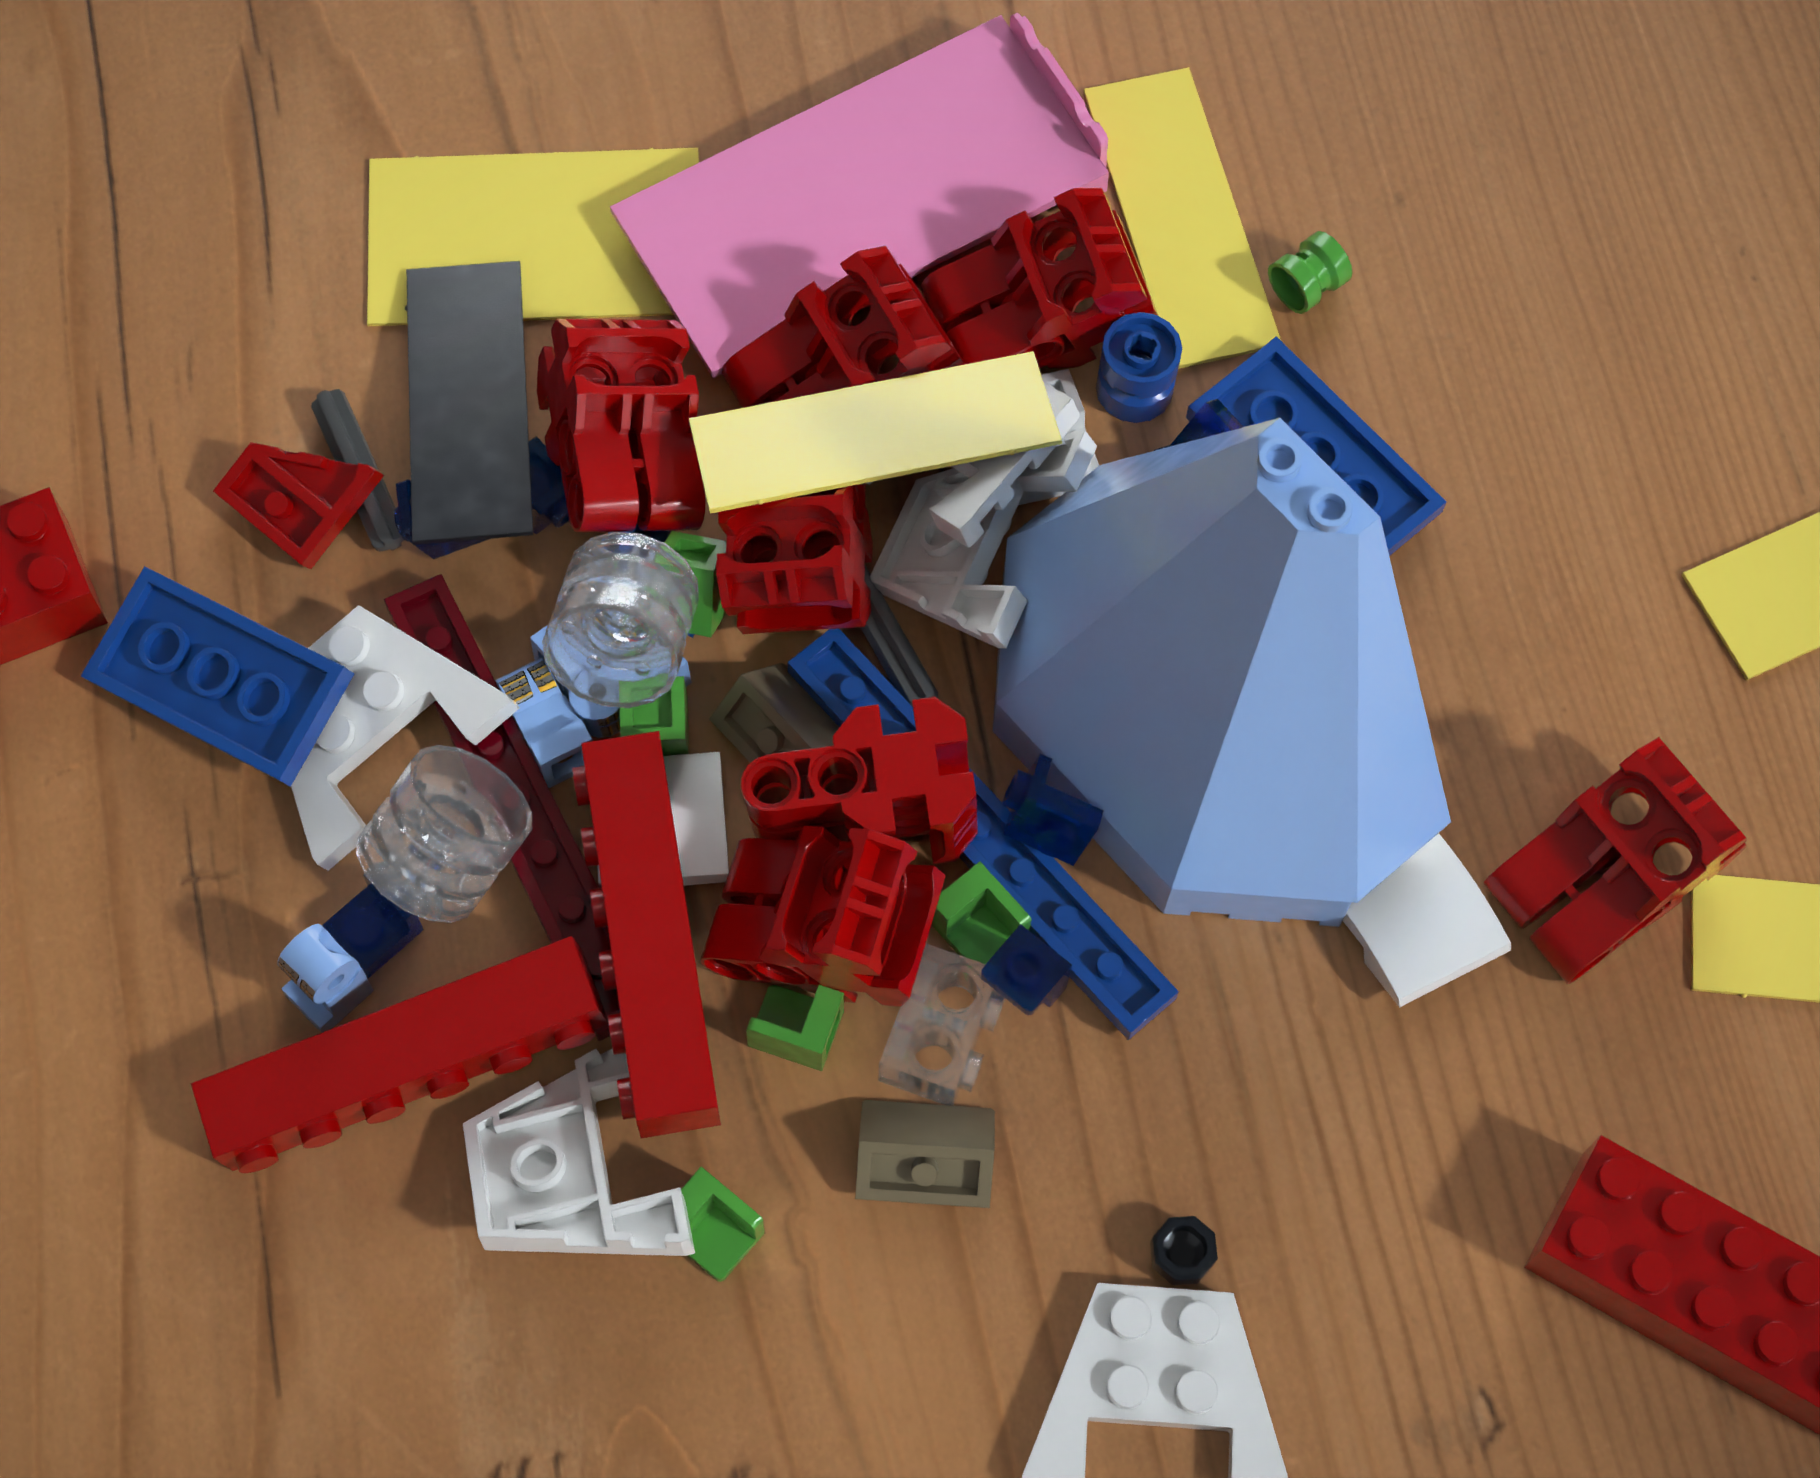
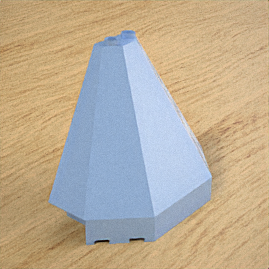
[993,418,1451,927]

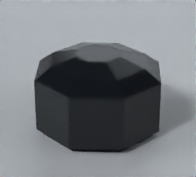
[1150,1216,1218,1285]

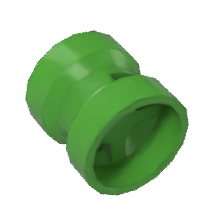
[1268,231,1353,314]

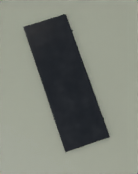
[405,261,533,545]

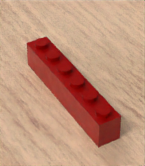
[572,731,721,1139]
[190,936,609,1173]

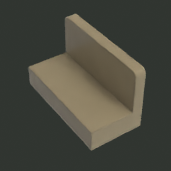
[709,663,839,763]
[855,1100,995,1208]

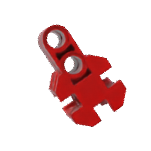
[921,188,1159,369]
[722,246,965,408]
[536,319,706,532]
[716,483,873,634]
[741,697,978,865]
[1484,737,1747,984]
[700,826,946,1007]

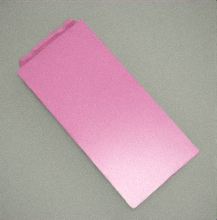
[610,13,1109,378]

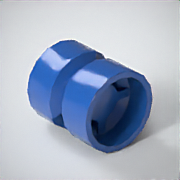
[1096,312,1182,423]

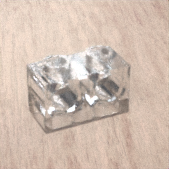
[878,943,1006,1106]

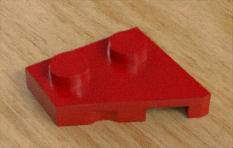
[213,442,385,569]

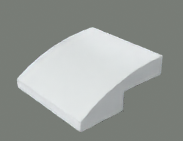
[597,752,729,888]
[1343,833,1511,1008]

